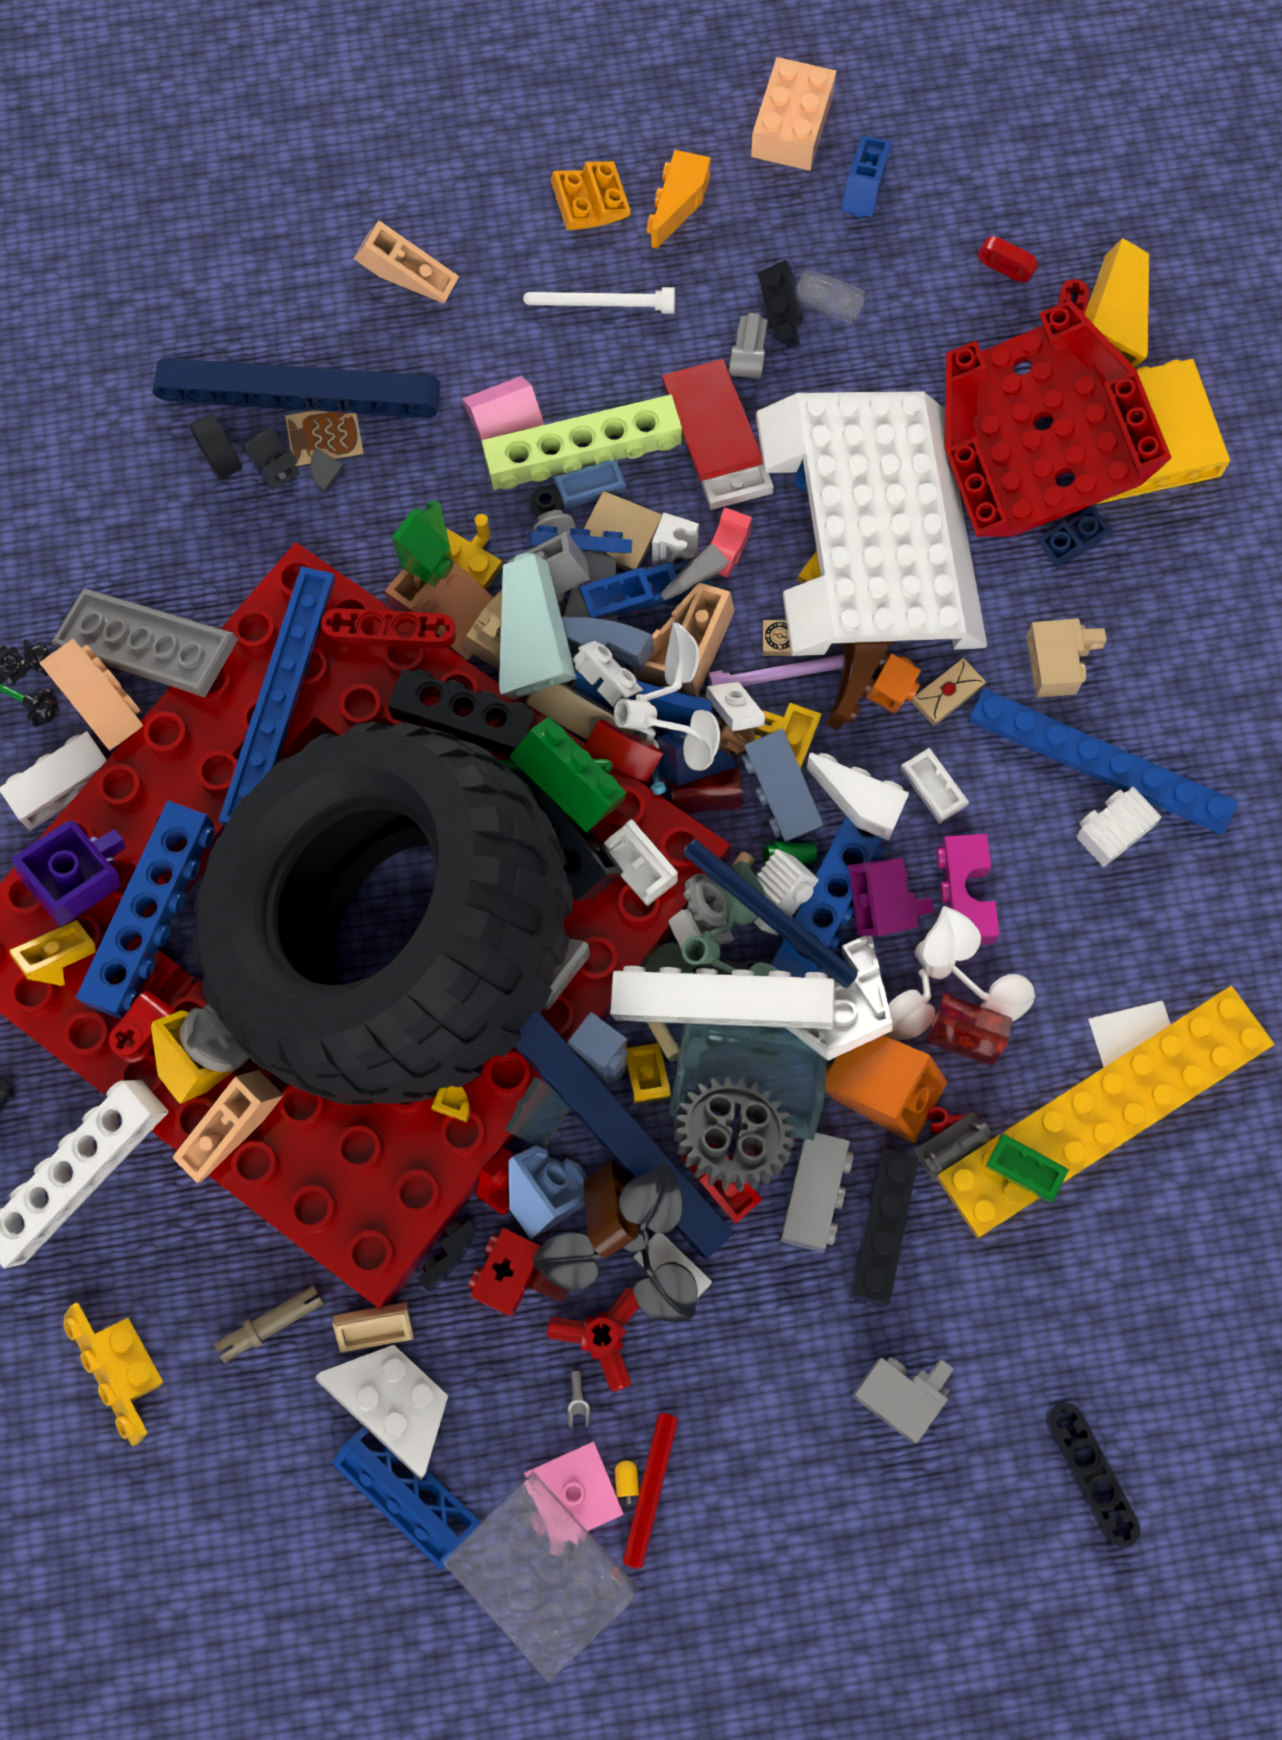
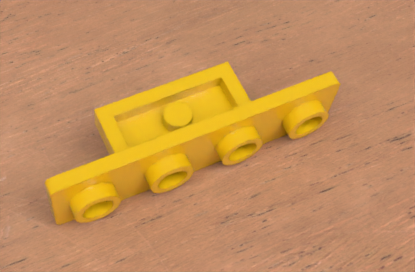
[63,1303,163,1446]

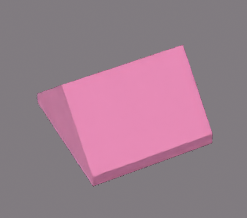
[462,376,545,443]

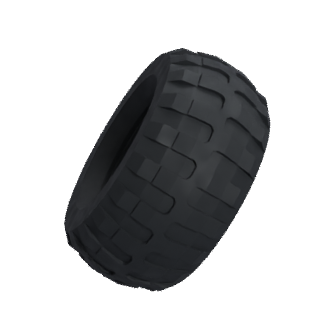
[193,722,573,1105]

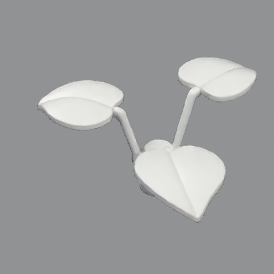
[614,622,720,771]
[884,906,1036,1040]

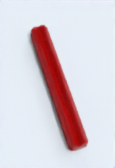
[623,1413,678,1569]

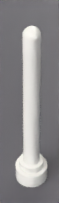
[523,287,675,314]

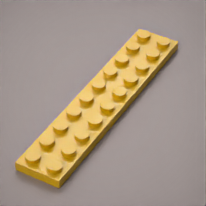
[937,985,1275,1239]

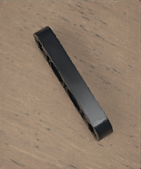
[1046,1403,1141,1547]

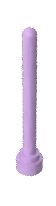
[708,654,844,687]

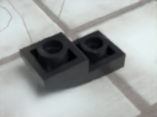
[417,1221,478,1292]

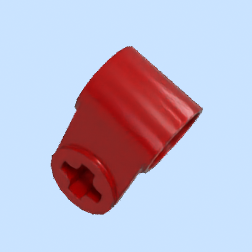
[108,991,178,1064]

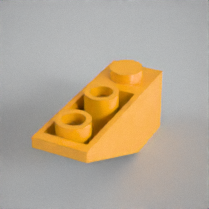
[647,150,711,248]

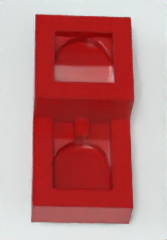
[583,719,665,783]

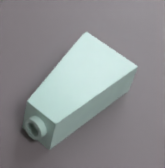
[499,553,577,700]

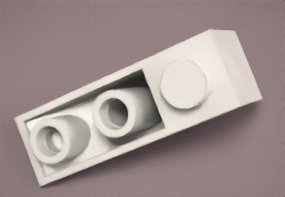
[806,752,909,841]

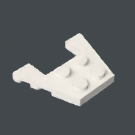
[785,936,893,1060]

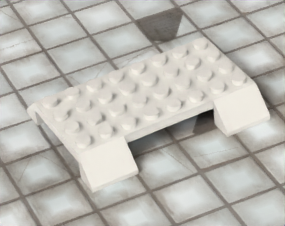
[756,391,987,656]

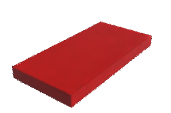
[662,359,763,482]

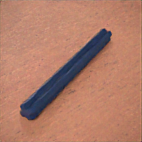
[683,840,858,988]

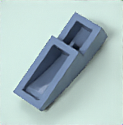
[561,617,654,672]

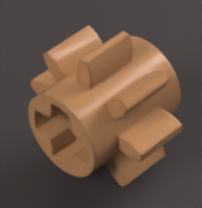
[717,716,755,755]

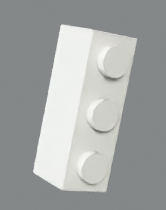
[0,731,107,831]

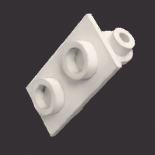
[573,641,643,708]

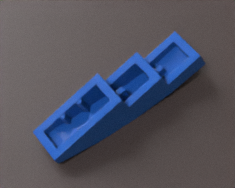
[579,559,710,619]

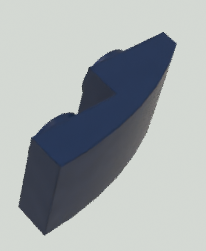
[1037,506,1112,567]

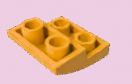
[550,161,631,230]

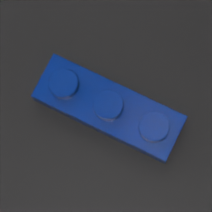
[527,526,633,554]

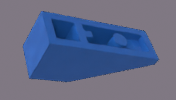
[841,135,892,217]

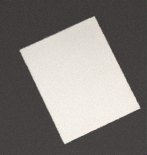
[1088,1000,1171,1067]

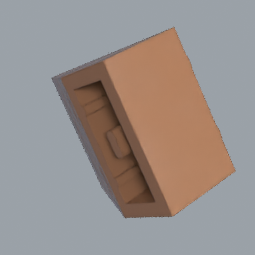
[385,560,494,662]

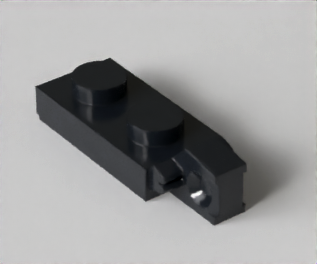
[758,260,804,349]

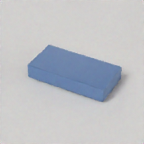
[554,458,626,510]

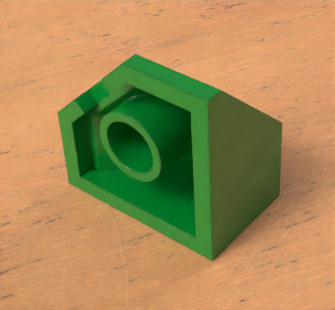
[392,500,454,587]

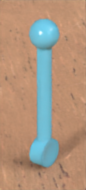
[651,762,666,795]

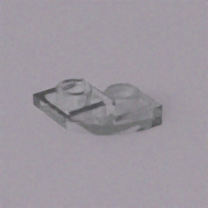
[796,269,867,323]

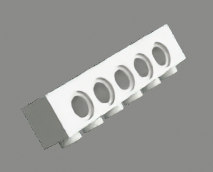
[0,1080,169,1269]

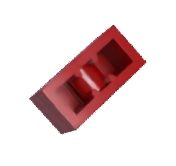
[468,1228,540,1318]

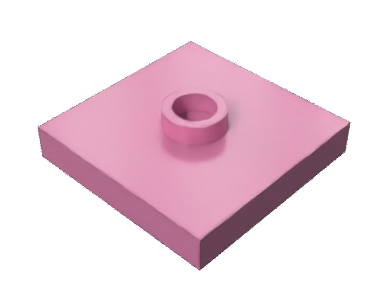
[524,1441,624,1547]

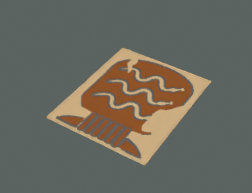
[285,411,364,466]

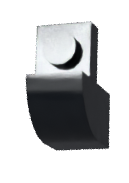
[241,428,300,491]

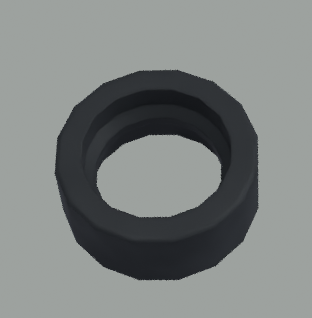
[189,413,243,480]

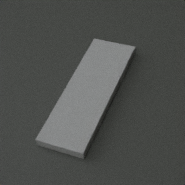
[51,588,238,697]

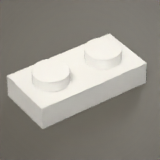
[701,465,774,510]

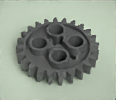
[673,1076,794,1192]

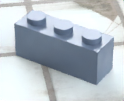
[741,729,824,842]
[568,1012,628,1088]

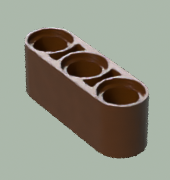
[583,1158,638,1258]

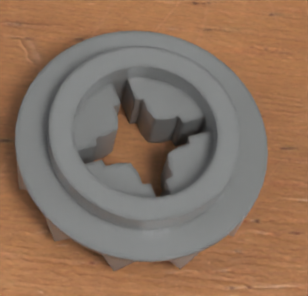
[683,874,727,929]

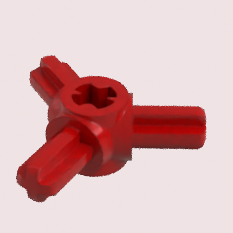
[547,1287,640,1392]

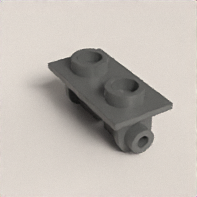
[913,1111,992,1181]

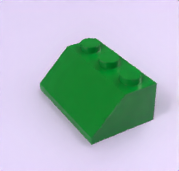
[509,717,627,832]

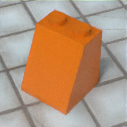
[821,1035,948,1144]

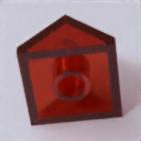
[669,758,743,814]
[925,993,1012,1067]

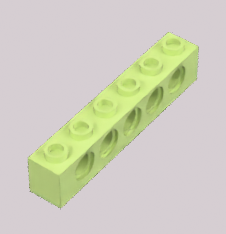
[481,394,682,490]

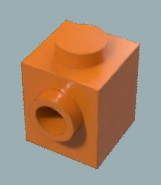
[866,653,921,714]

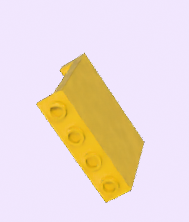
[1096,359,1230,504]

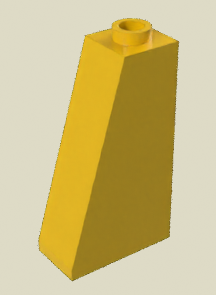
[1085,238,1149,368]

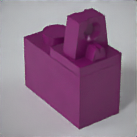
[848,858,934,936]

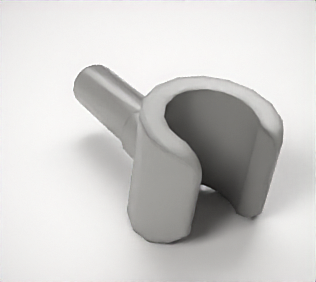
[567,1371,590,1428]

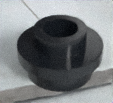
[529,487,562,517]

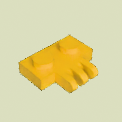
[754,703,822,769]

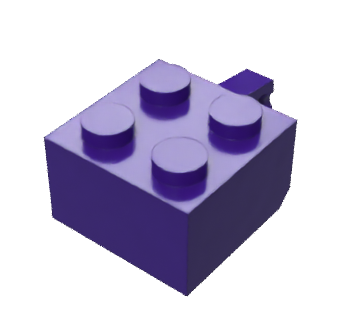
[11,821,126,928]

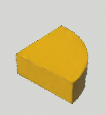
[431,1086,470,1122]

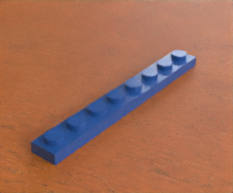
[218,566,336,826]
[969,688,1238,835]

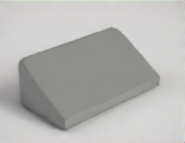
[543,939,590,1011]

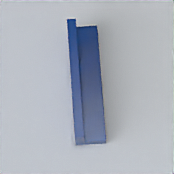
[332,1426,482,1570]

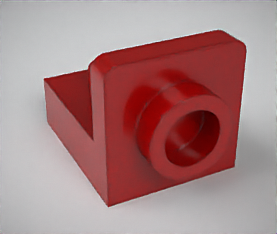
[476,1148,515,1215]

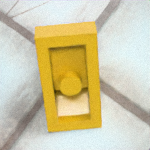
[9,920,96,986]
[626,1043,671,1104]

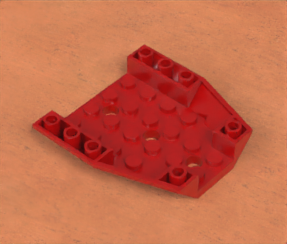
[945,300,1172,537]

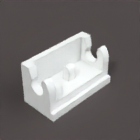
[652,512,699,567]
[604,819,678,906]

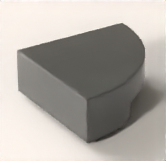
[310,448,344,494]

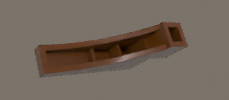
[825,641,896,731]

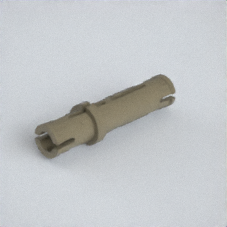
[214,1284,325,1364]

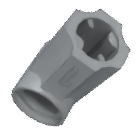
[729,313,768,380]

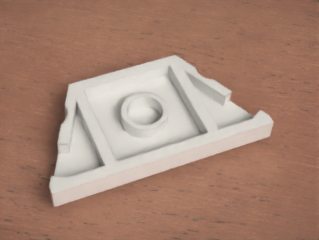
[316,1345,448,1480]

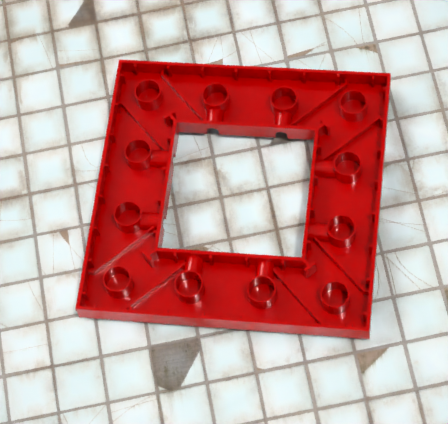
[0,542,730,1309]

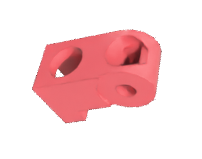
[711,507,752,578]

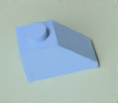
[508,1146,587,1240]

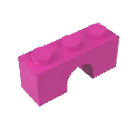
[936,834,999,945]

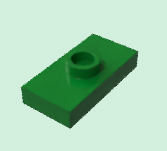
[985,1133,1069,1203]

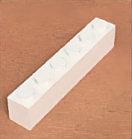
[610,966,835,1029]

